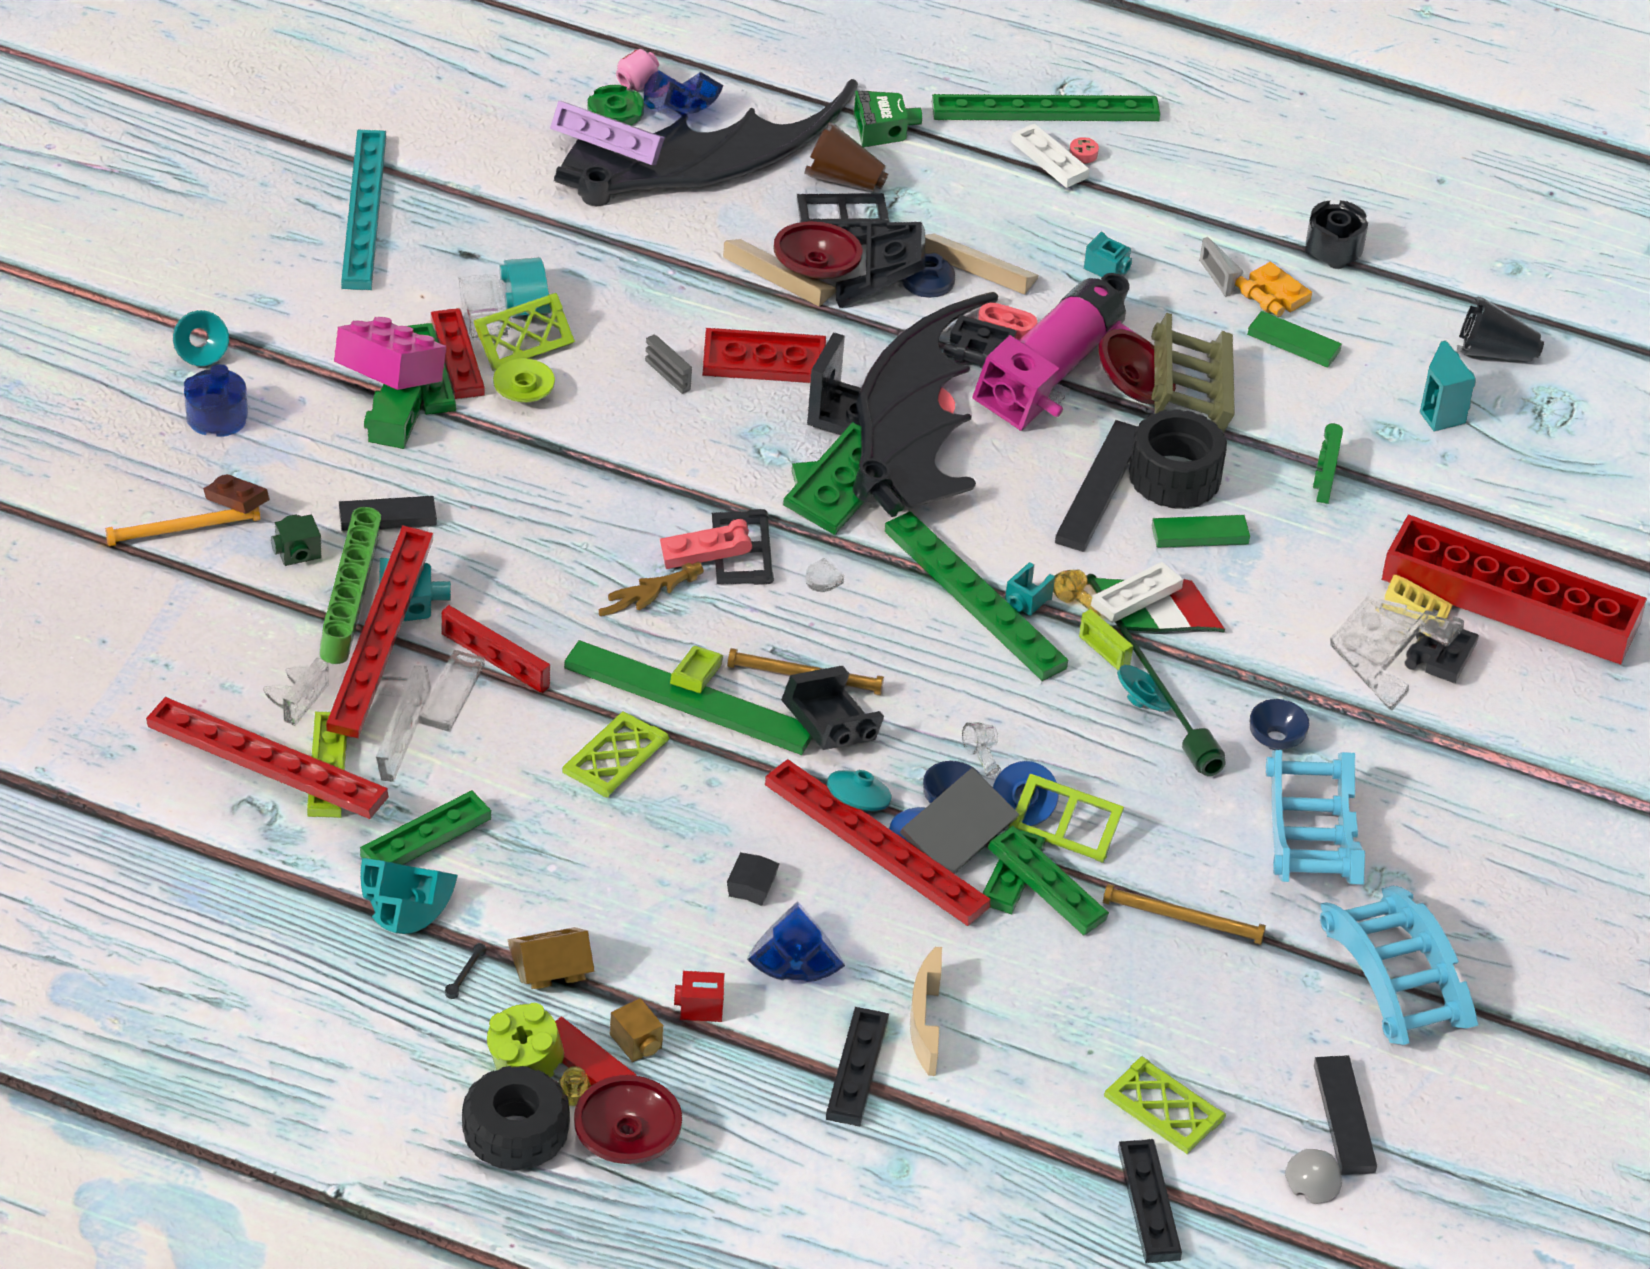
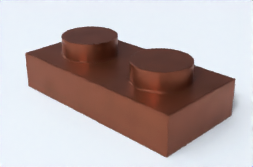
[203,474,270,514]

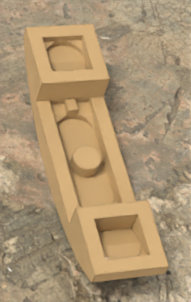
[910,946,942,1076]

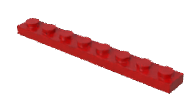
[326,525,433,739]
[146,697,389,819]
[765,759,991,926]

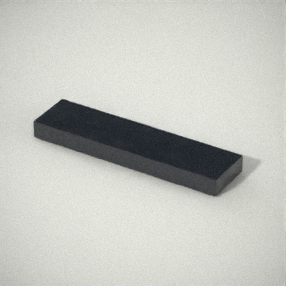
[826,1007,889,1127]
[1314,1055,1377,1175]
[1118,1139,1182,1263]

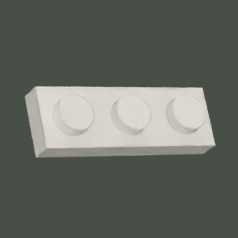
[1011,123,1090,188]
[1091,562,1184,623]

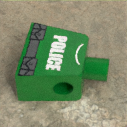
[854,90,922,147]

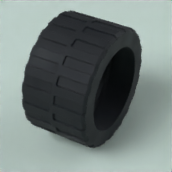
[1129,409,1227,509]

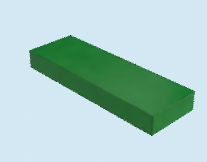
[1247,311,1342,368]
[1151,515,1250,548]
[983,828,1046,915]

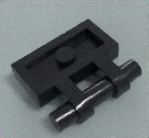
[943,315,1017,369]
[1405,620,1479,683]

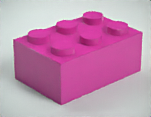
[334,317,446,390]

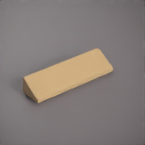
[925,233,1039,294]
[723,239,836,307]

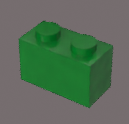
[364,384,421,449]

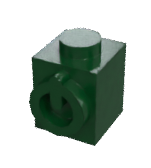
[271,514,322,566]

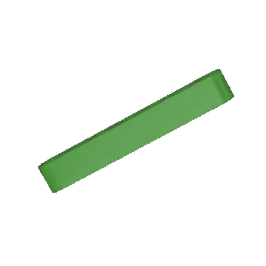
[319,507,381,664]

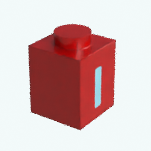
[674,971,725,1022]

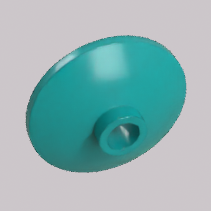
[1117,665,1171,712]
[827,770,892,811]

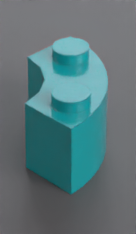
[499,257,551,317]

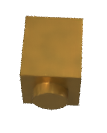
[610,998,664,1062]

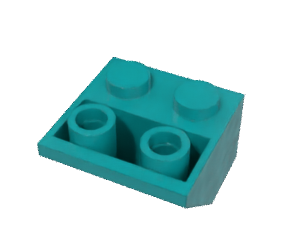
[1420,340,1476,432]

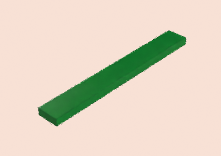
[931,94,1160,121]
[564,640,813,755]

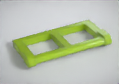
[1009,774,1124,863]

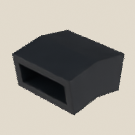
[727,852,780,906]

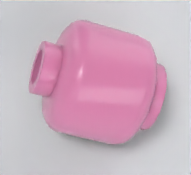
[616,49,659,91]

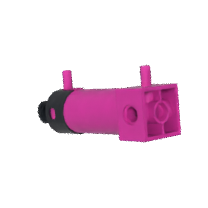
[972,273,1135,431]

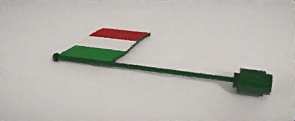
[1085,574,1226,776]

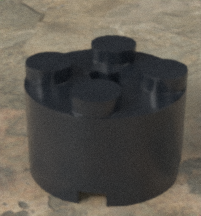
[1305,200,1368,269]

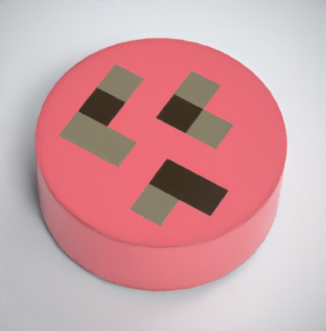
[1069,137,1099,164]

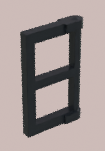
[797,193,890,228]
[712,509,774,585]

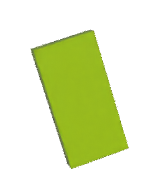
[1079,609,1133,670]
[670,646,724,693]

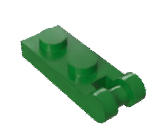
[1313,423,1343,504]

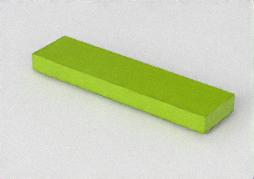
[307,711,347,818]

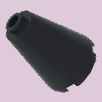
[1457,296,1544,362]

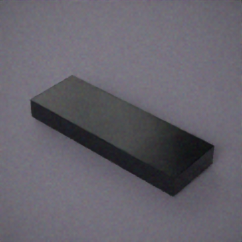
[339,496,437,531]

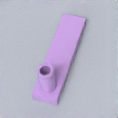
[550,101,665,165]

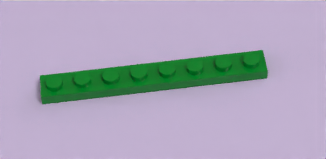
[885,511,1068,681]

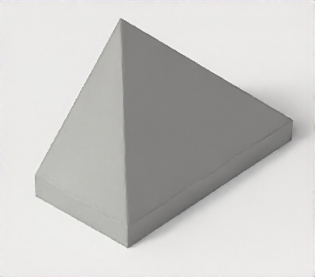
[1199,237,1244,297]

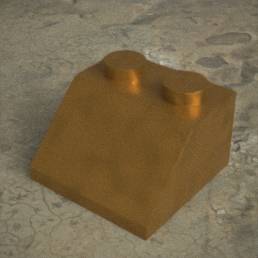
[507,927,595,989]

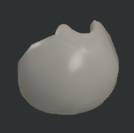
[1285,1149,1342,1204]

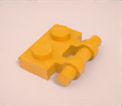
[1235,261,1312,317]

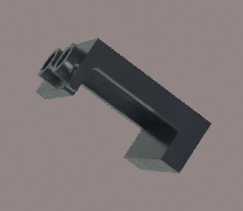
[781,665,884,750]

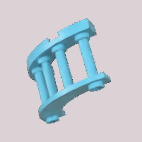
[1266,750,1365,885]
[1320,885,1478,1045]

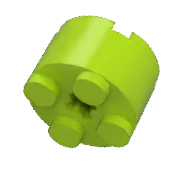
[487,1003,564,1077]

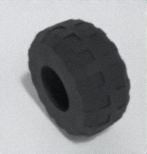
[462,1066,570,1171]

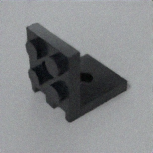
[807,332,861,435]

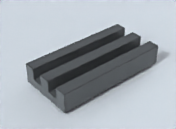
[645,334,692,394]

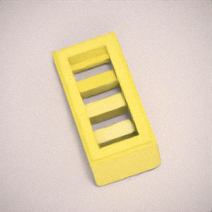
[1382,574,1452,629]

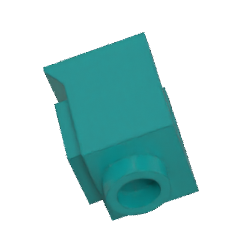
[1083,231,1132,277]
[1005,562,1055,616]

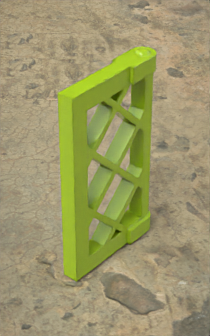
[474,293,575,371]
[562,711,669,798]
[1104,1056,1226,1154]

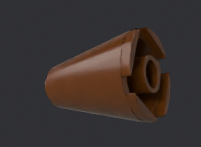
[804,122,889,192]

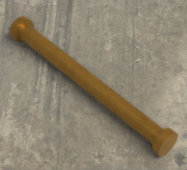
[727,648,884,696]
[1103,884,1266,945]

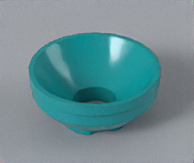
[173,310,229,366]

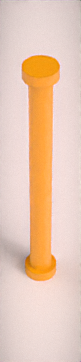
[105,507,260,546]

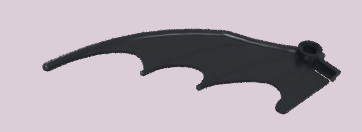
[554,79,858,206]
[853,292,999,517]

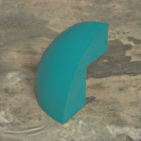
[360,858,458,934]

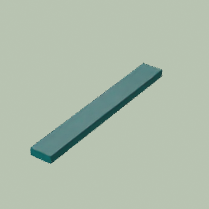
[341,129,386,290]

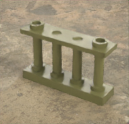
[1151,312,1235,433]

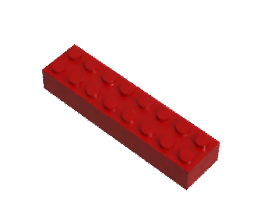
[1381,514,1647,665]

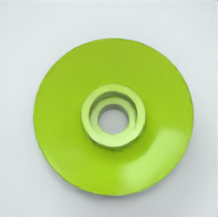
[493,358,555,402]

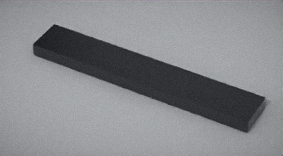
[1055,420,1138,552]

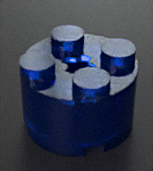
[184,364,248,437]

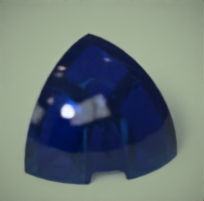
[644,70,724,116]
[747,901,845,982]

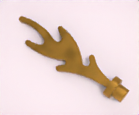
[598,562,704,616]

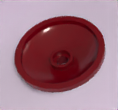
[773,221,863,279]
[1099,329,1176,405]
[574,1075,682,1164]

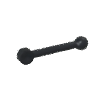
[445,943,487,999]

